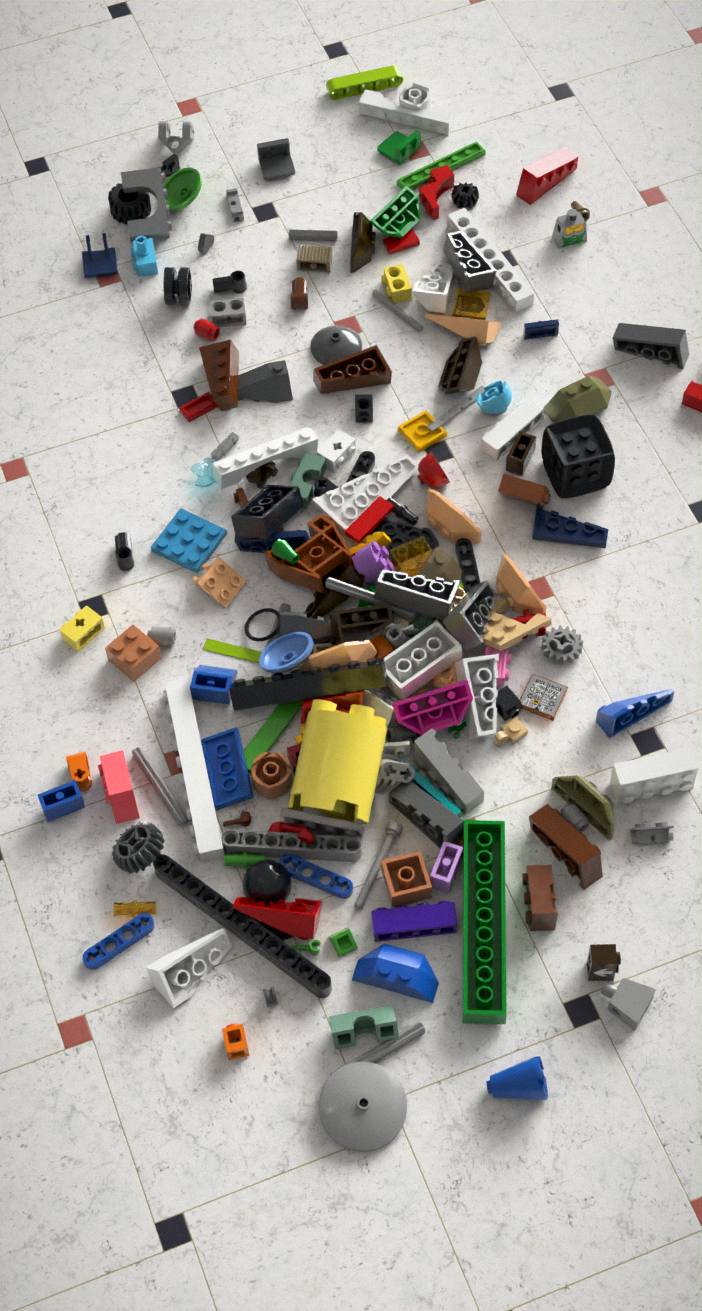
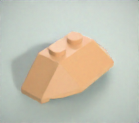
[427,488,482,543]
[495,553,547,615]
[299,640,377,672]

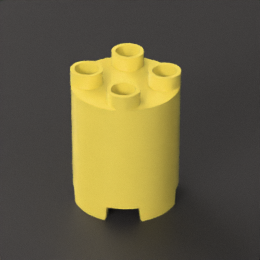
[288,699,387,824]

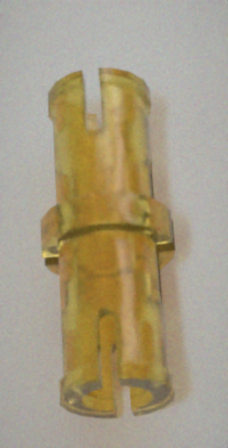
[114,900,156,917]

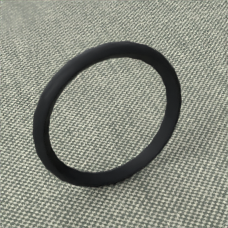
[245,608,281,642]

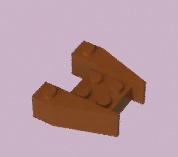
[265,514,354,593]

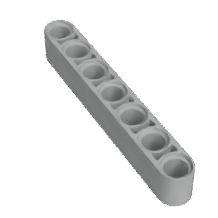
[221,830,362,862]

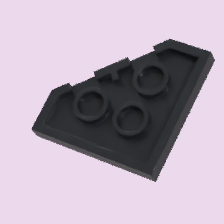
[369,518,439,566]

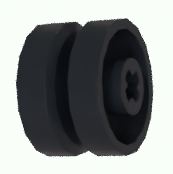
[163,267,192,305]

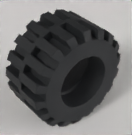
[108,183,151,224]

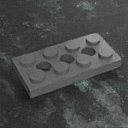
[280,808,365,838]

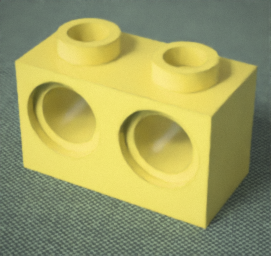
[381,264,412,303]

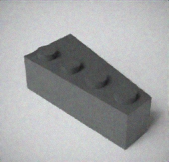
[373,570,460,620]
[443,580,497,653]
[389,781,464,849]

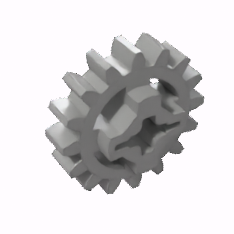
[541,625,583,665]

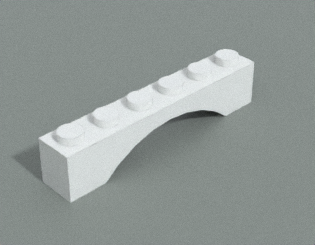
[359,89,455,136]
[213,427,318,490]

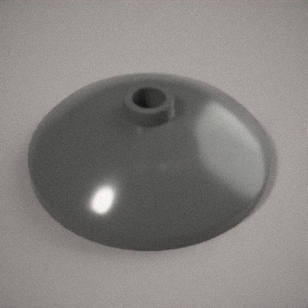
[311,325,362,365]

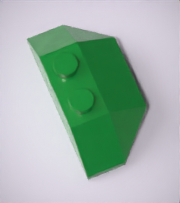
[370,186,420,239]

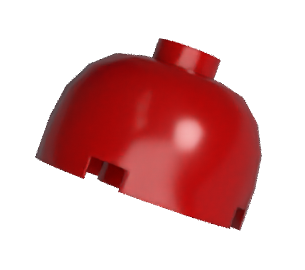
[417,452,450,489]

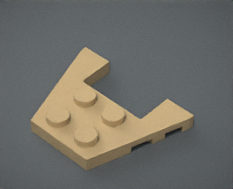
[482,597,552,651]

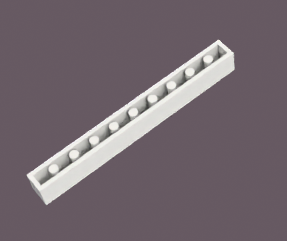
[163,678,224,862]

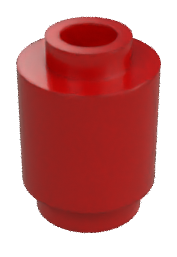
[193,318,220,341]

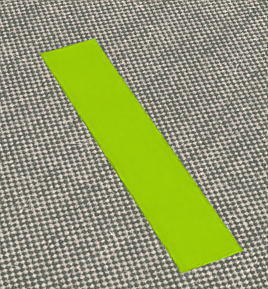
[203,638,262,663]

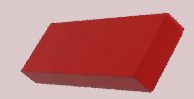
[345,496,394,544]

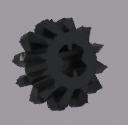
[451,182,479,209]

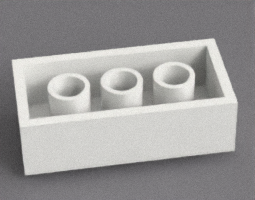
[383,621,462,700]
[610,747,699,804]

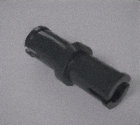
[387,497,419,526]

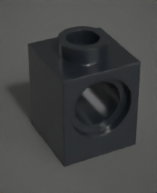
[355,394,373,423]
[496,685,521,721]

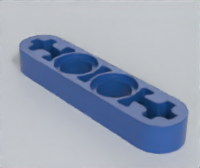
[279,854,353,899]
[83,913,154,970]

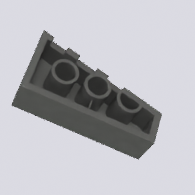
[443,231,497,293]
[613,323,689,369]

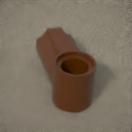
[291,277,308,309]

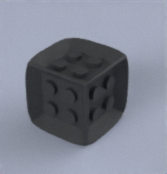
[541,414,615,498]

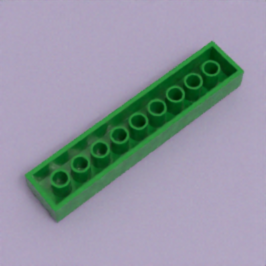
[462,820,507,1024]

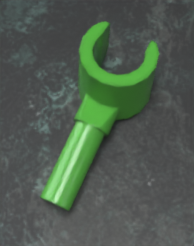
[291,940,321,956]

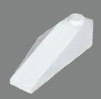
[413,263,454,314]

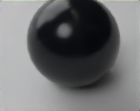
[242,860,292,906]

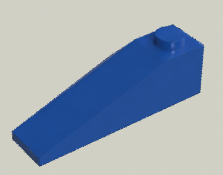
[596,689,675,738]

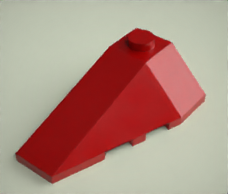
[233,897,322,940]

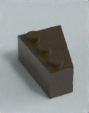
[329,603,393,646]

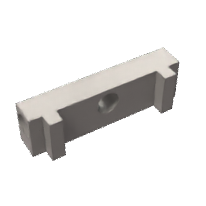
[226,188,244,222]

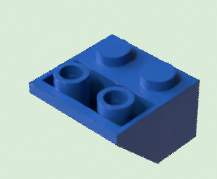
[190,665,238,704]

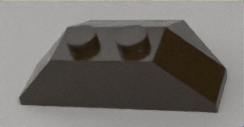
[350,212,376,273]
[438,336,482,395]

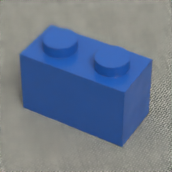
[37,780,85,822]

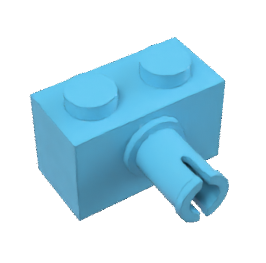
[130,236,158,277]

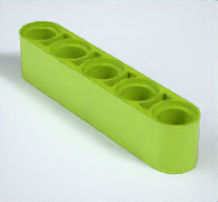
[326,65,404,100]

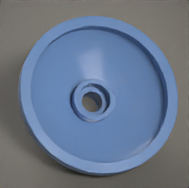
[259,632,314,673]

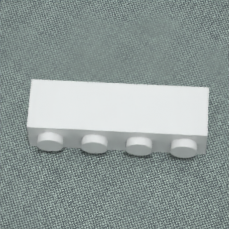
[481,397,544,461]

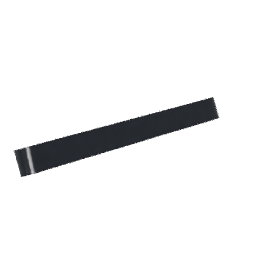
[153,854,332,998]

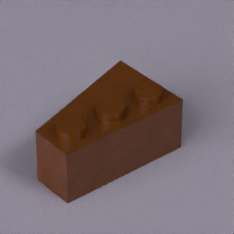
[522,865,558,931]

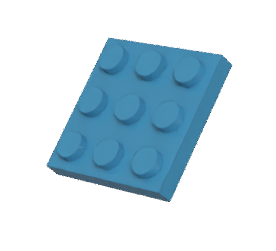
[151,508,227,574]

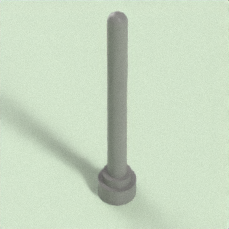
[354,821,403,910]

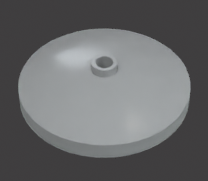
[319,1062,407,1152]

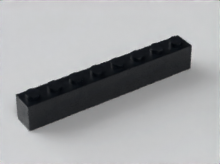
[229,657,388,711]

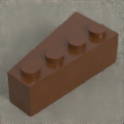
[199,339,239,411]
[313,345,392,394]
[529,804,603,890]

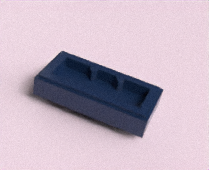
[523,319,559,340]

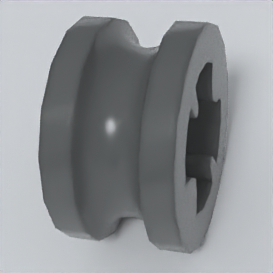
[263,986,278,1007]

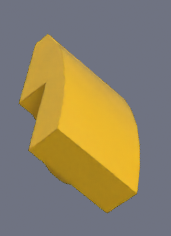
[350,532,391,556]

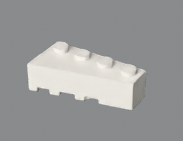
[455,654,499,740]

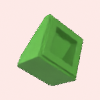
[328,928,358,957]

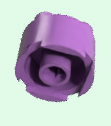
[353,541,396,585]

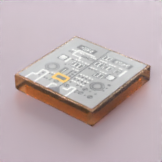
[520,673,568,721]

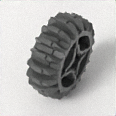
[112,821,165,874]

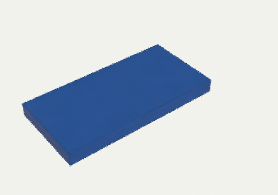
[201,727,254,810]

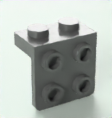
[257,138,295,180]

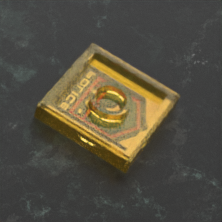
[452,288,491,320]

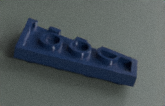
[532,505,608,548]
[234,530,310,553]

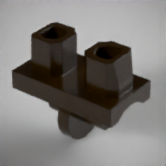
[246,461,278,489]

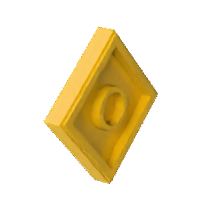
[398,410,447,453]

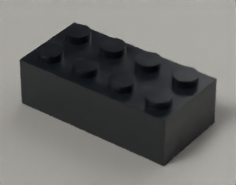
[231,485,303,540]

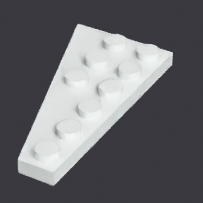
[310,455,418,539]

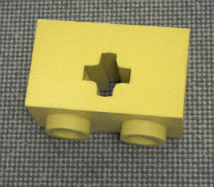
[60,605,105,652]

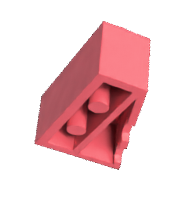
[98,750,140,824]

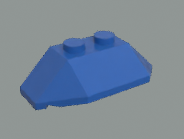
[352,944,439,1003]

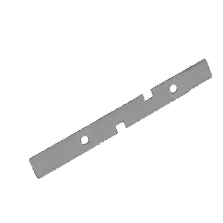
[427,386,485,431]

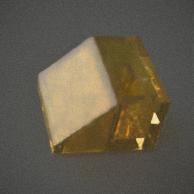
[390,536,432,577]

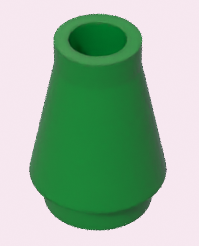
[271,539,299,564]

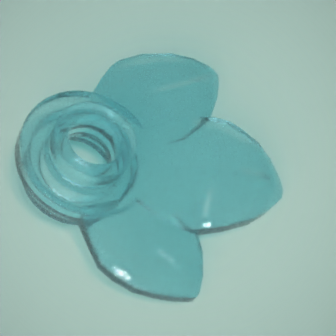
[190,458,217,487]

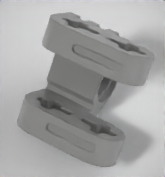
[158,121,194,154]
[374,753,415,794]

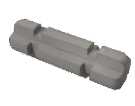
[211,432,239,461]

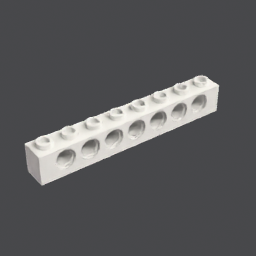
[446,208,534,312]

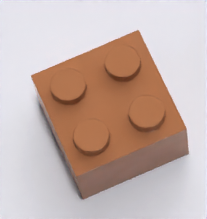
[105,624,162,682]
[381,851,432,908]

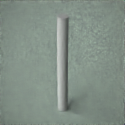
[372,289,424,332]

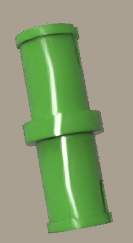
[224,852,266,868]

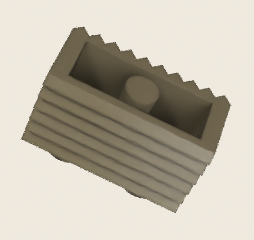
[296,245,332,272]

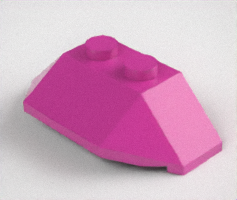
[392,680,473,736]

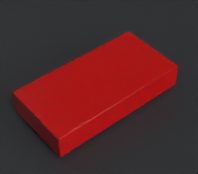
[383,230,420,255]
[179,392,218,422]

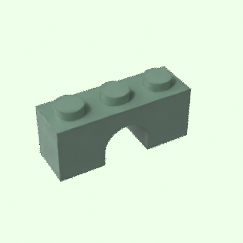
[287,452,327,509]
[329,1005,399,1050]

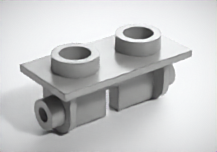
[630,822,674,845]

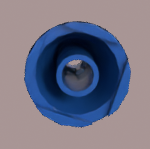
[486,1056,548,1101]

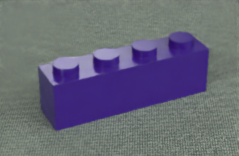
[371,901,458,942]

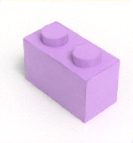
[430,841,463,893]

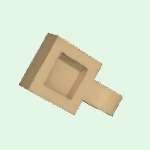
[493,717,528,747]

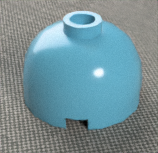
[476,381,512,414]

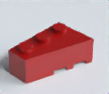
[300,690,364,724]

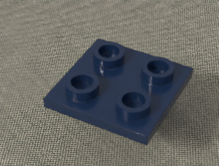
[82,233,118,278]

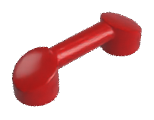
[268,822,315,844]

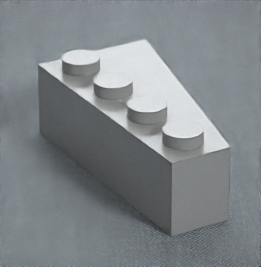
[413,728,484,815]

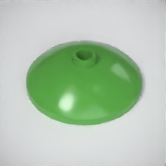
[163,167,202,211]

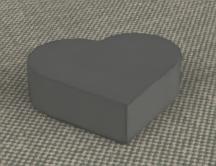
[198,233,214,254]

